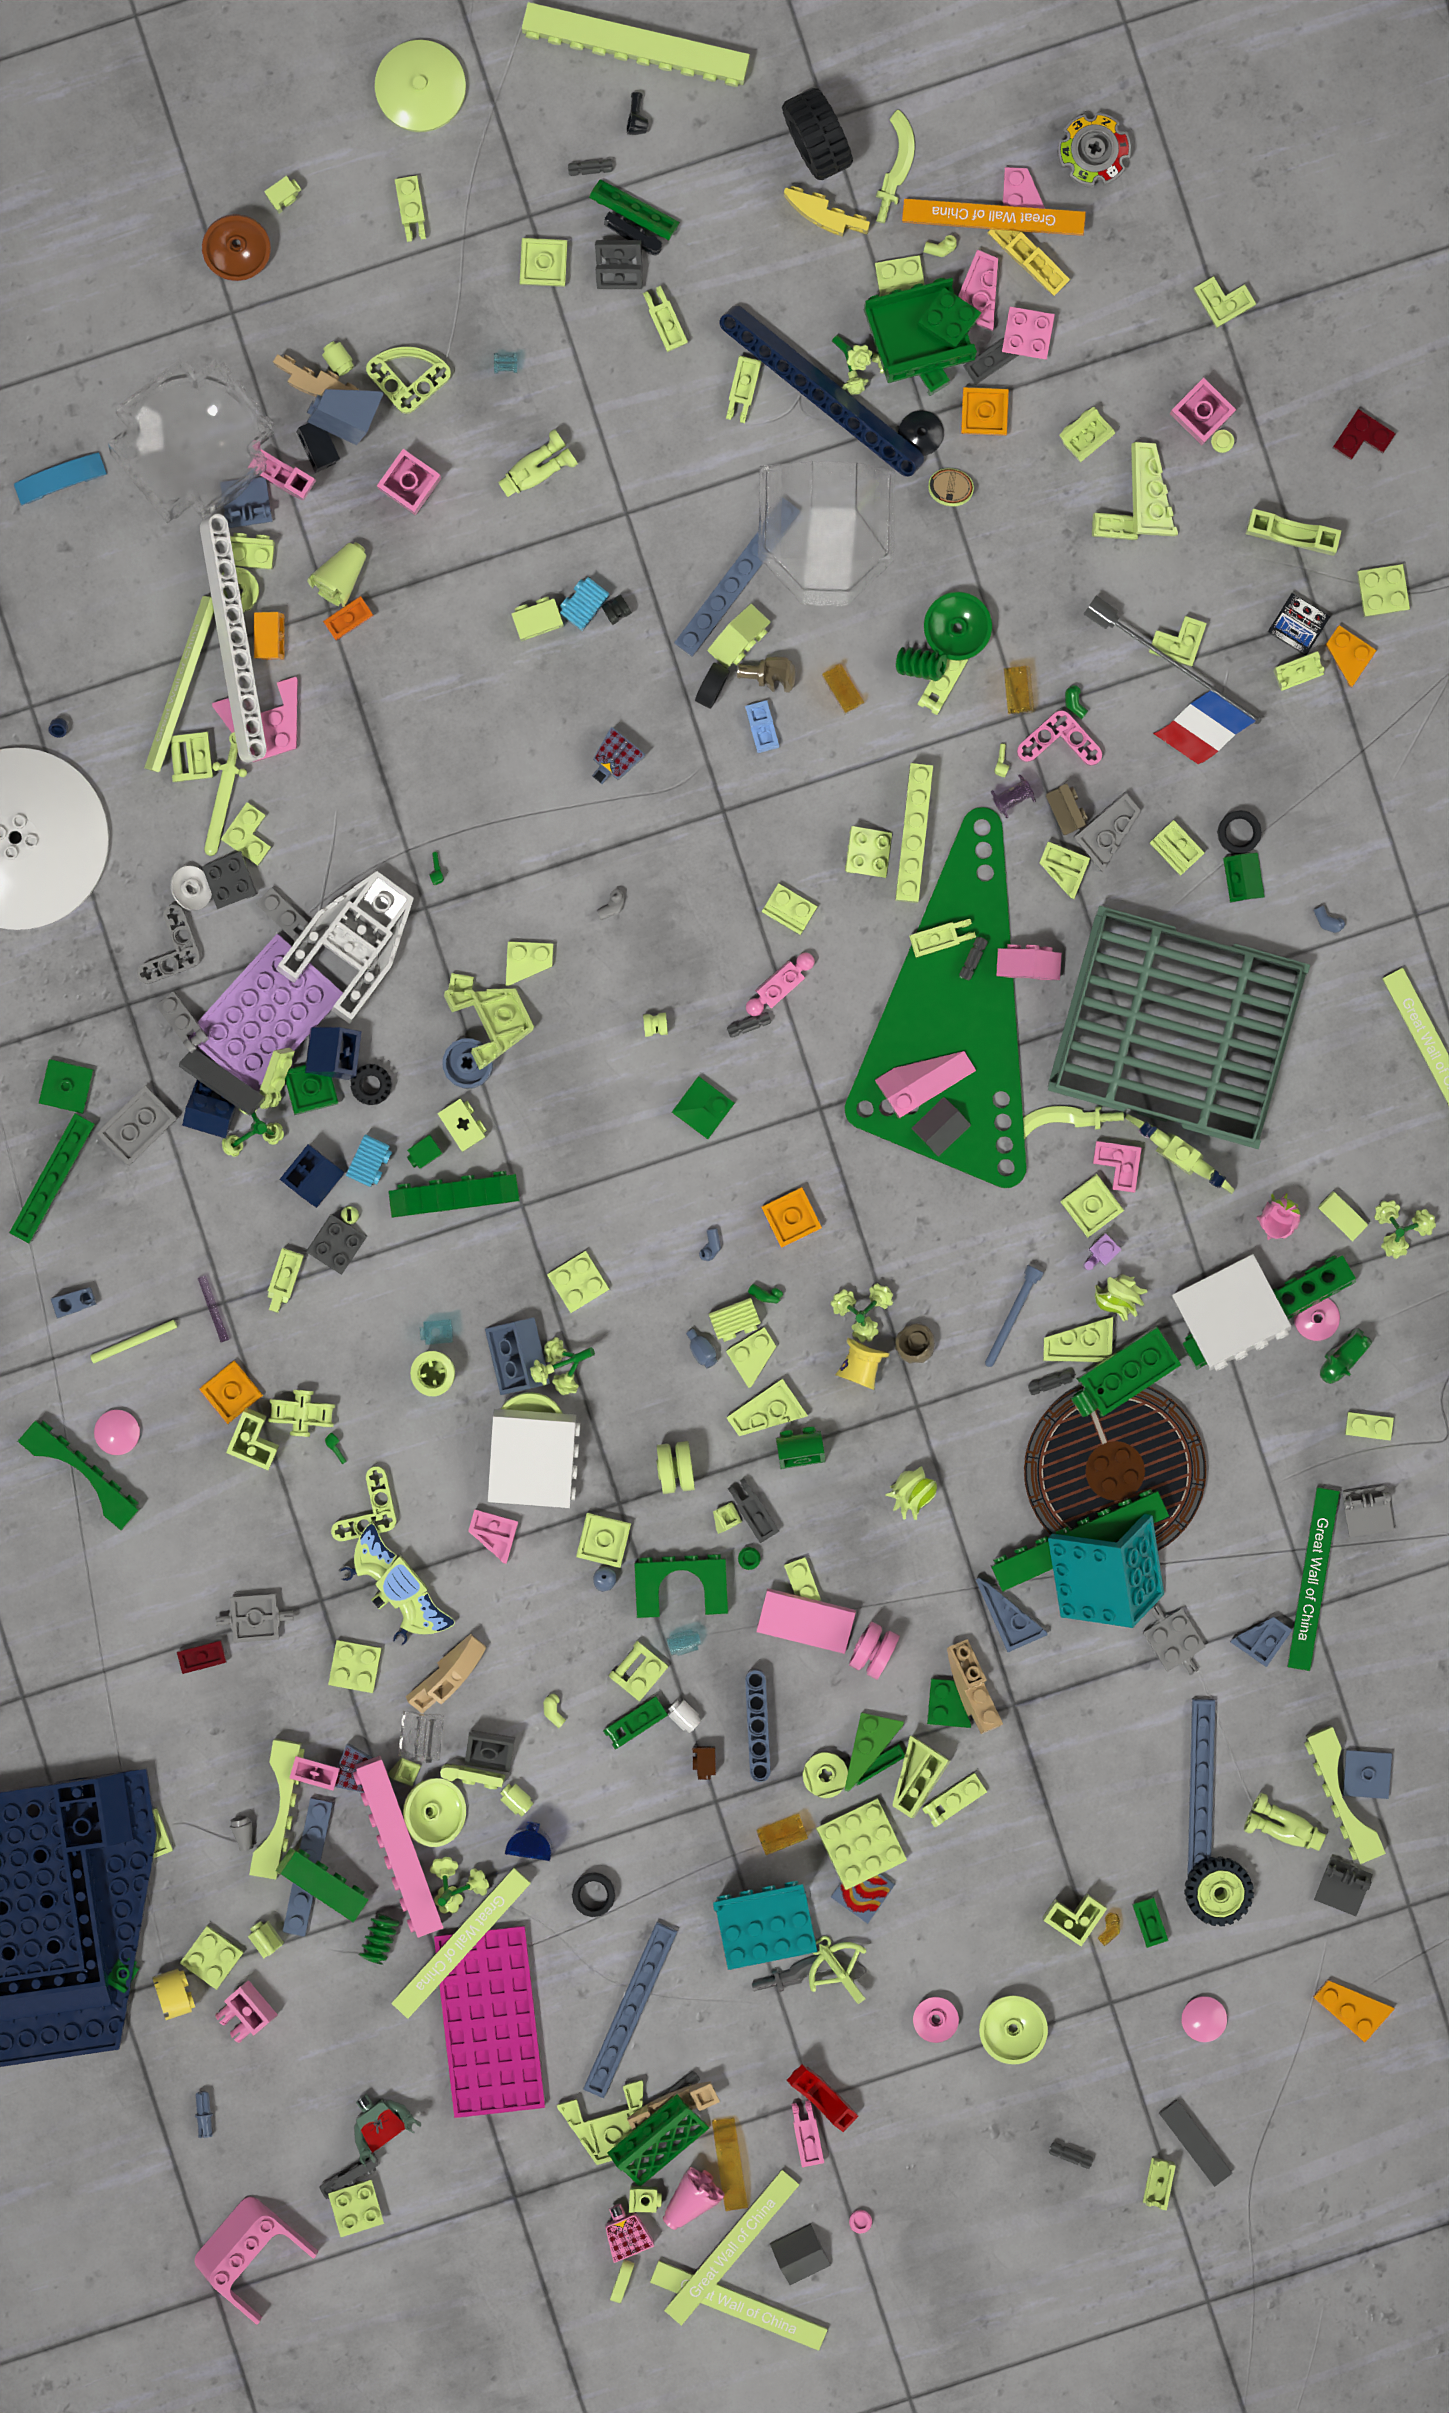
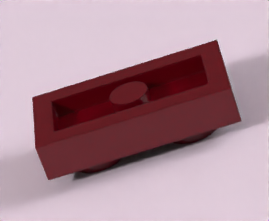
[177,1640,227,1674]

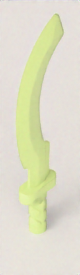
[876,110,915,224]
[1023,1106,1124,1139]

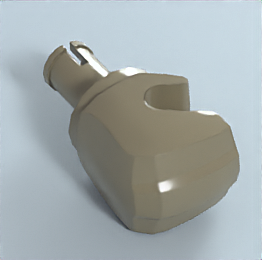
[737,657,796,693]

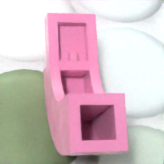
[249,449,316,500]

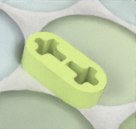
[610,2259,635,2304]

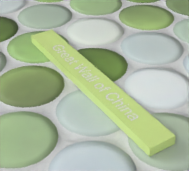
[144,596,214,772]
[1382,968,1449,1106]
[391,1868,531,2019]
[664,2170,799,2326]
[650,2260,828,2351]

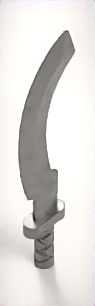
[752,1954,866,1992]

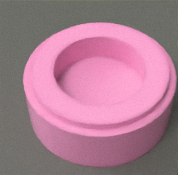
[849,2209,872,2233]

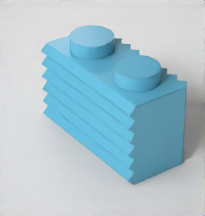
[559,577,610,631]
[346,1134,392,1187]

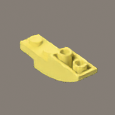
[784,186,870,237]

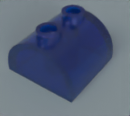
[505,1821,552,1861]

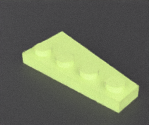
[1131,442,1178,536]

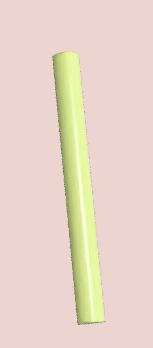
[90,1319,177,1363]

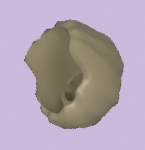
[895,1323,935,1364]

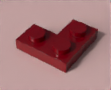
[1332,409,1396,460]

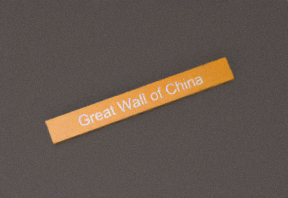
[902,199,1086,236]

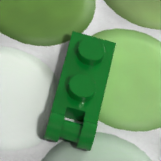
[603,1696,668,1750]

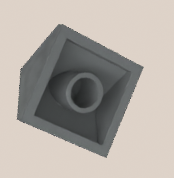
[911,1097,971,1156]
[465,1730,515,1772]
[770,2224,831,2285]

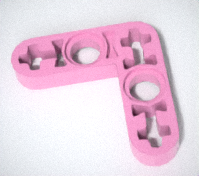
[1017,711,1102,766]

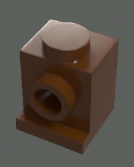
[692,1746,716,1780]

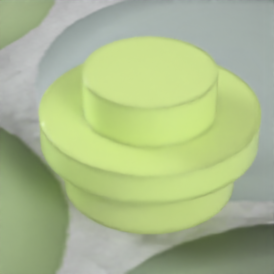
[1211,430,1234,453]

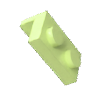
[1059,407,1115,462]

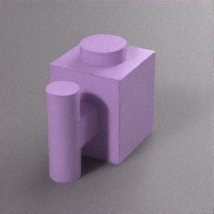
[1083,1233,1121,1270]

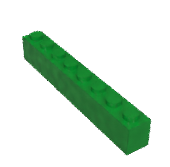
[990,1489,1169,1592]

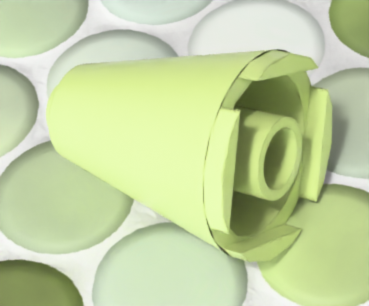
[307,542,367,607]

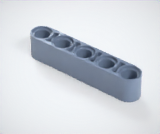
[745,1669,770,1782]

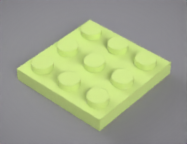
[816,1799,907,1890]

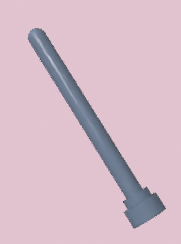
[985,1265,1044,1367]

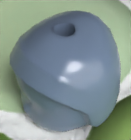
[593,1567,616,1592]

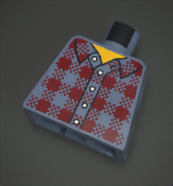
[592,727,645,784]
[335,1744,373,1793]

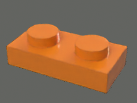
[323,596,374,641]

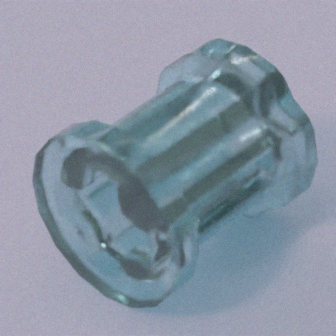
[494,353,518,374]

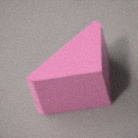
[290,1756,340,1791]

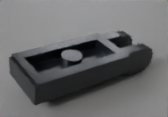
[604,211,662,256]

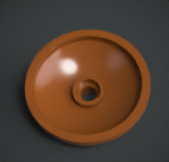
[202,214,271,281]

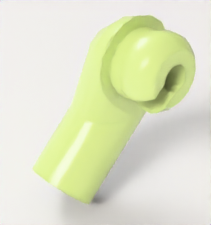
[923,235,957,257]
[543,1694,566,1728]

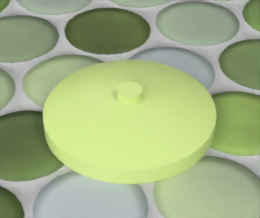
[375,40,466,132]

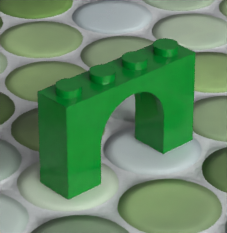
[634,1554,728,1618]

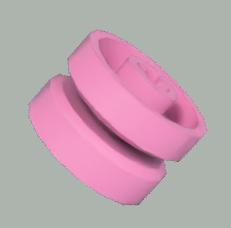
[849,1621,900,1680]

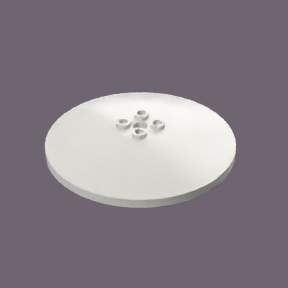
[0,748,109,930]

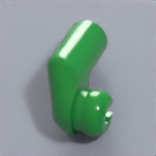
[1065,685,1088,720]
[748,1284,783,1304]

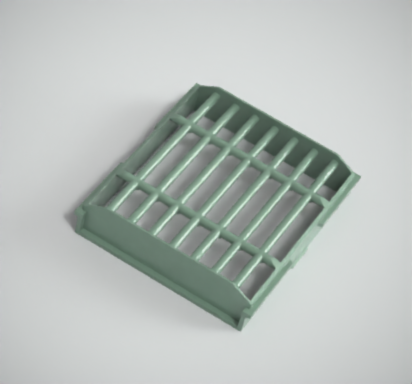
[1047,906,1310,1150]

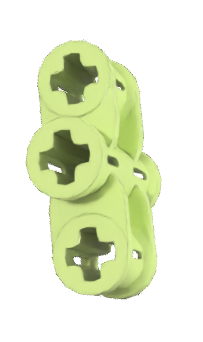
[268,1390,335,1437]

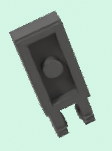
[728,1479,780,1543]

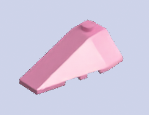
[875,1051,976,1118]

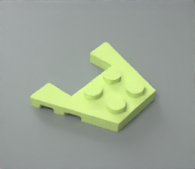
[444,989,534,1070]
[557,2080,643,2165]

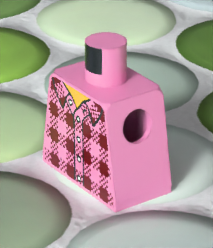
[605,2204,654,2263]

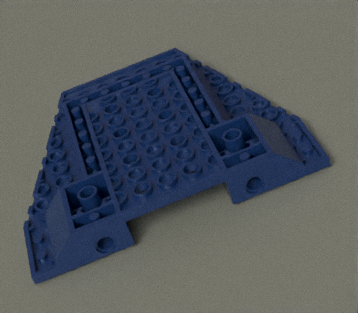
[0,1768,157,2067]

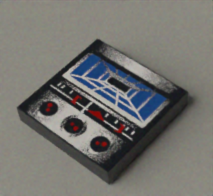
[1268,593,1330,656]

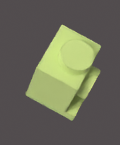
[264,176,301,214]
[629,2186,662,2213]

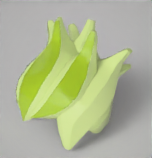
[1095,1274,1148,1321]
[885,1466,937,1520]

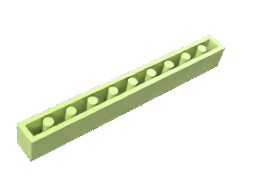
[522,2,750,87]

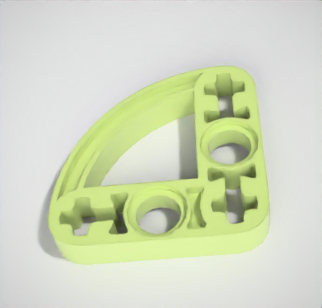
[366,347,451,414]

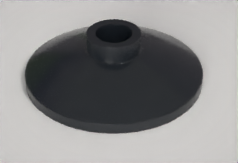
[898,410,944,456]

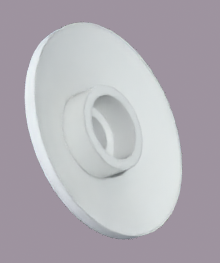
[171,866,212,911]

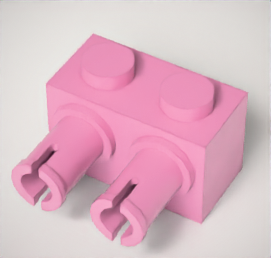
[215,1980,278,2043]

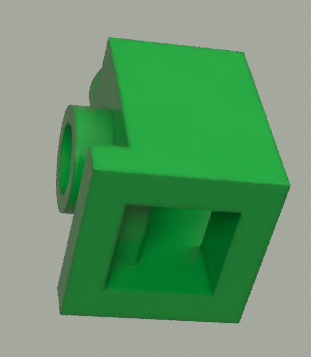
[108,1958,140,1993]

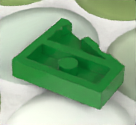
[927,1678,971,1728]

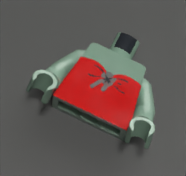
[354,2094,421,2167]

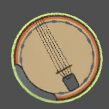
[928,468,974,506]

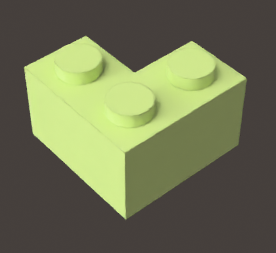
[707,604,771,669]
[226,1407,279,1470]
[1042,1893,1107,1946]

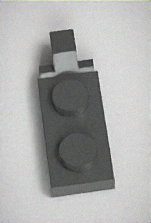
[319,2153,378,2199]

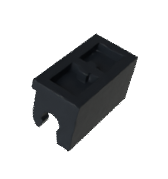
[296,423,340,473]

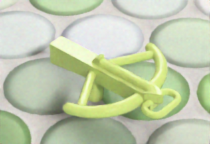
[809,1936,866,2004]

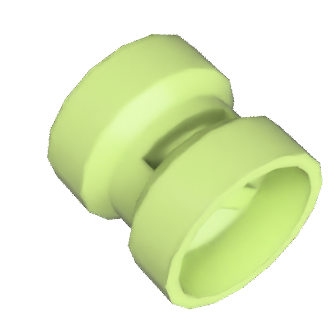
[643,1012,668,1037]

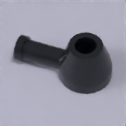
[627,92,648,135]

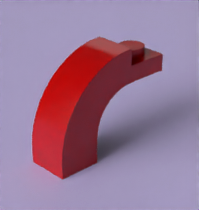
[786,2064,859,2132]

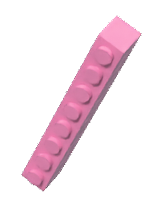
[353,1755,443,1937]

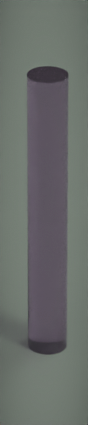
[198,1276,229,1343]

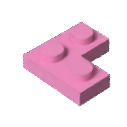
[1093,1141,1141,1193]

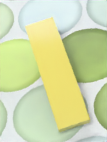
[987,229,1070,296]

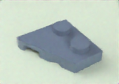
[1230,1617,1292,1667]

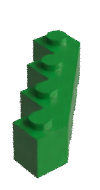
[388,1171,519,1218]

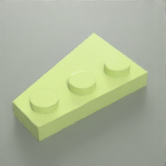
[726,1379,808,1436]

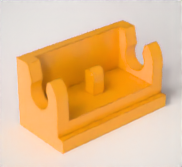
[254,612,285,660]

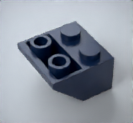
[305,1027,362,1080]
[182,1080,237,1139]
[279,1144,345,1208]

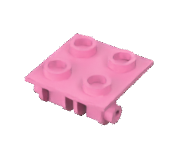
[1002,307,1055,360]

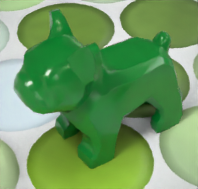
[1320,1328,1372,1384]

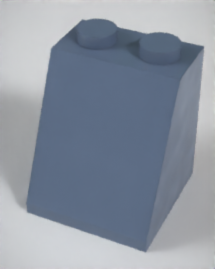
[307,389,384,445]

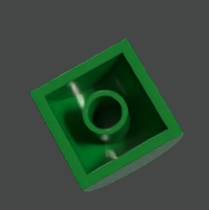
[776,1427,825,1469]

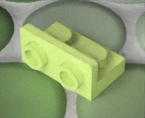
[230,533,275,570]

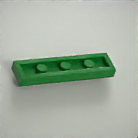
[589,179,680,240]

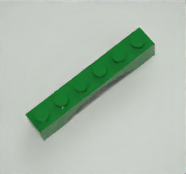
[17,1420,140,1530]

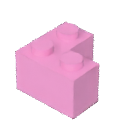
[996,945,1062,980]

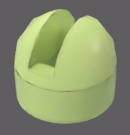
[341,1206,359,1224]

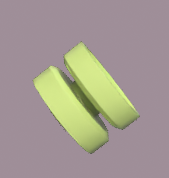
[656,1441,695,1494]

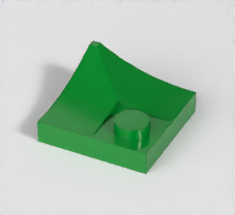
[671,1076,735,1139]

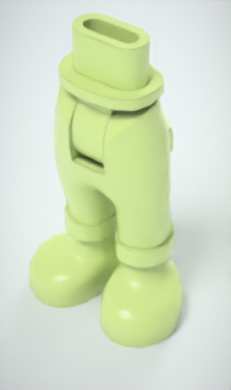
[498,429,578,497]
[1244,1793,1326,1851]

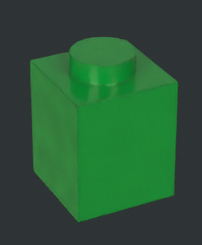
[407,1135,443,1169]

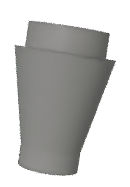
[230,1816,253,1851]

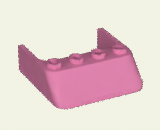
[194,2196,318,2325]

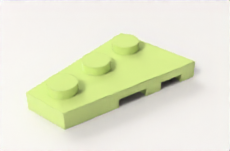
[1043,1317,1113,1362]

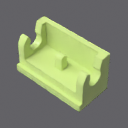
[1273,651,1325,691]
[1143,2157,1176,2210]

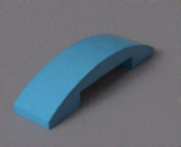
[14,453,107,506]

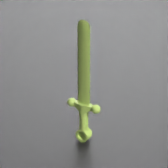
[204,732,247,856]

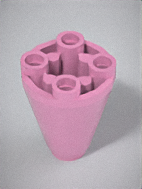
[663,2167,725,2230]

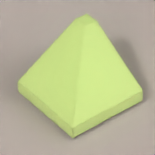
[713,1502,742,1534]
[388,1758,421,1786]

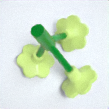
[430,1857,489,1914]

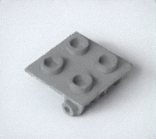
[1342,1486,1394,1538]

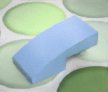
[745,700,779,753]

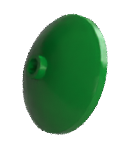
[924,592,992,661]

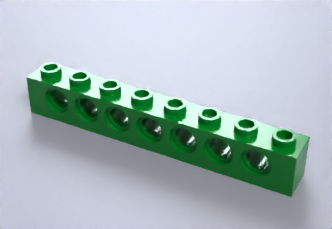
[1183,1255,1356,1370]

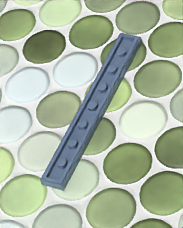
[1187,1699,1215,1880]
[583,1922,677,2098]

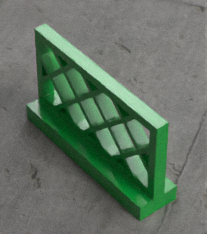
[607,2094,709,2187]

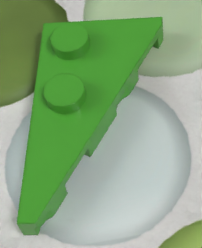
[844,1713,904,1792]

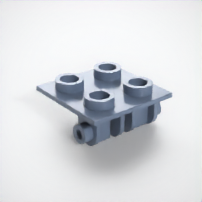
[221,477,273,528]

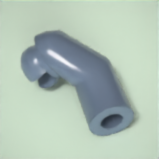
[1313,906,1345,933]
[699,1229,721,1261]

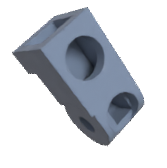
[51,1287,97,1319]

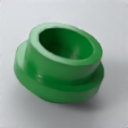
[738,1547,761,1570]

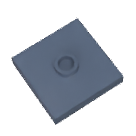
[1343,1750,1392,1799]

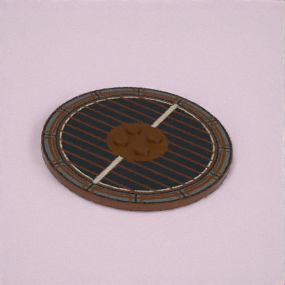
[1024,1385,1206,1551]

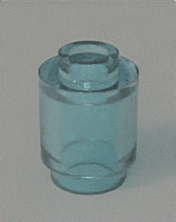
[666,1628,701,1656]

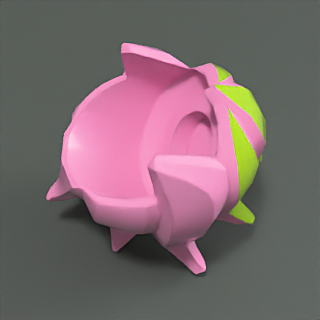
[1257,1193,1301,1240]

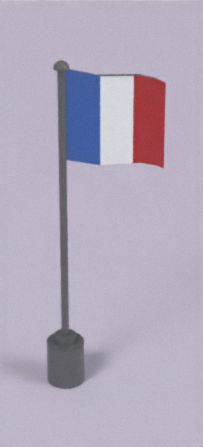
[1084,595,1262,764]

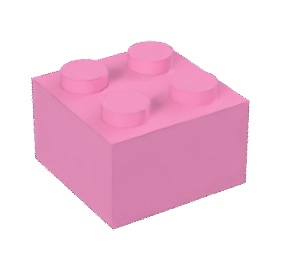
[1170,378,1236,445]
[377,449,442,515]

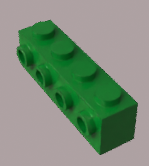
[275,1848,368,1923]

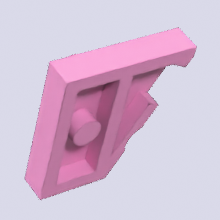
[1003,167,1045,209]
[468,1509,519,1564]

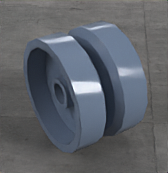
[443,1038,493,1089]

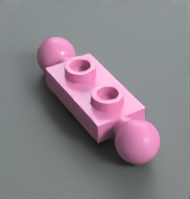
[746,952,815,1016]

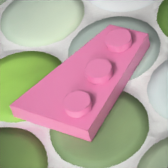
[958,250,998,331]

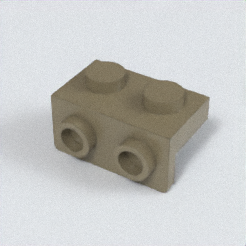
[1046,784,1088,835]

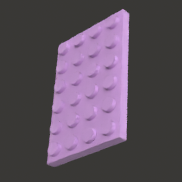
[189,934,343,1092]

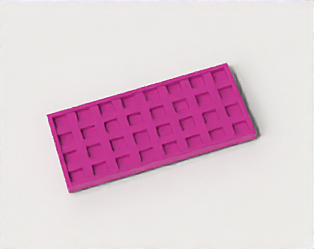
[434,1925,545,2118]

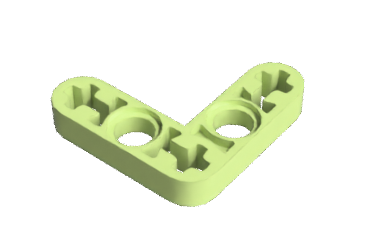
[331,1466,397,1541]

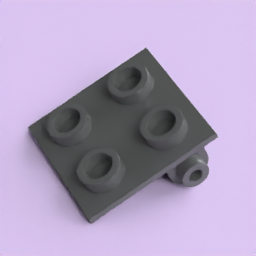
[202,851,257,909]
[306,1214,367,1275]
[1314,1857,1373,1916]

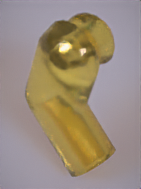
[1098,1913,1120,1946]

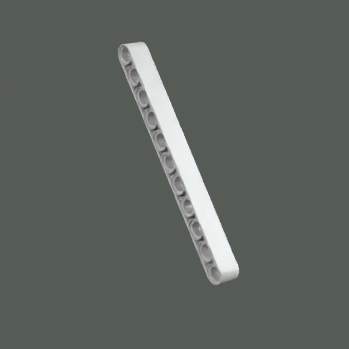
[200,514,266,763]

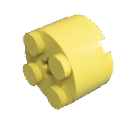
[152,1968,195,2020]

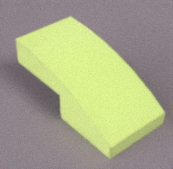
[1317,1191,1368,1241]

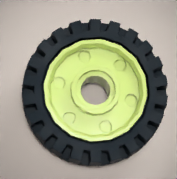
[1184,1856,1254,1927]

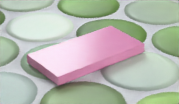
[757,1588,856,1654]

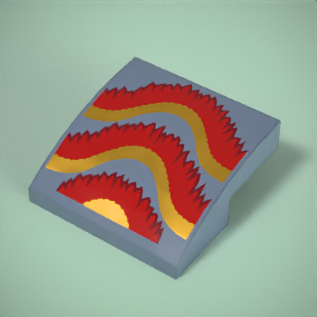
[831,1873,895,1924]

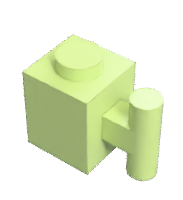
[248,1921,284,1958]

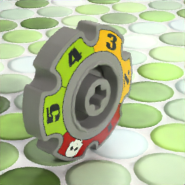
[1058,113,1131,187]

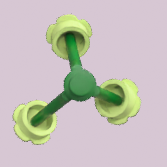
[222,1108,284,1157]

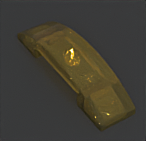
[712,2117,748,2211]

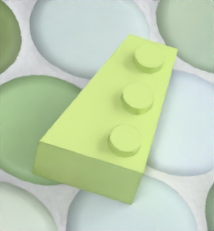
[892,1736,951,1818]

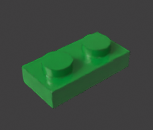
[1132,1897,1169,1948]

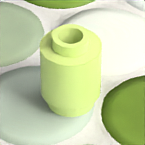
[322,341,354,377]
[500,1783,534,1817]

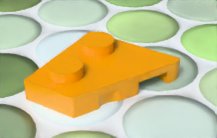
[1326,625,1377,688]

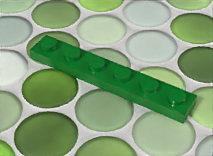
[9,1113,95,1244]

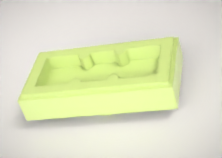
[1092,513,1138,540]

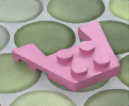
[212,677,298,763]

